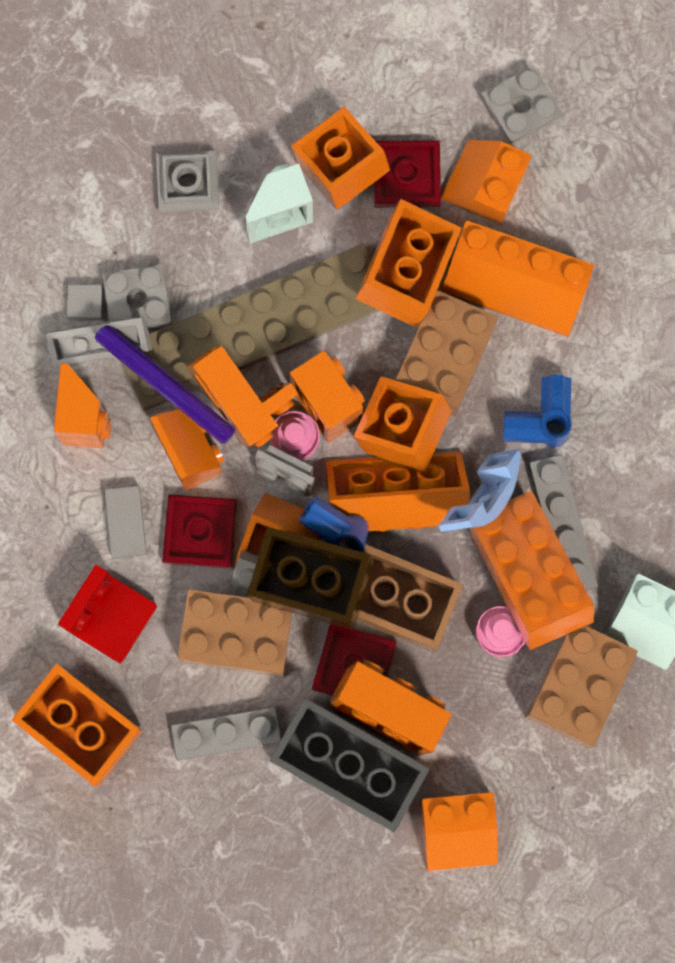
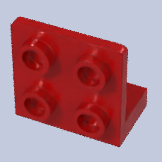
[57,564,157,664]

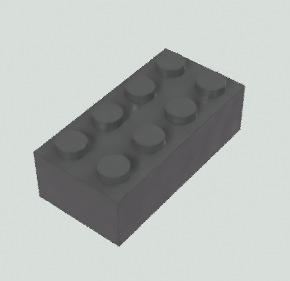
[270,698,430,832]

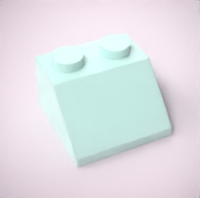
[246,164,313,244]
[605,573,675,671]

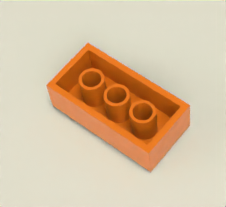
[470,490,594,650]

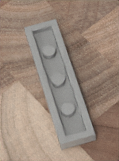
[528,455,598,591]

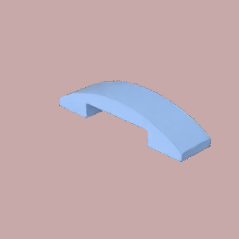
[439,449,521,532]

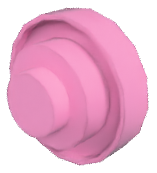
[270,411,320,461]
[475,606,525,658]

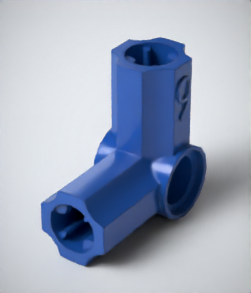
[503,375,572,448]
[298,496,369,552]

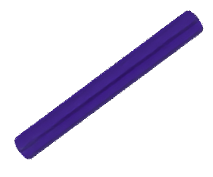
[95,325,235,444]

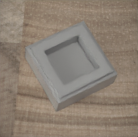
[67,285,103,321]

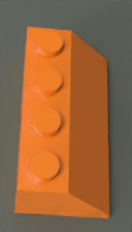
[441,220,595,337]
[326,451,470,532]

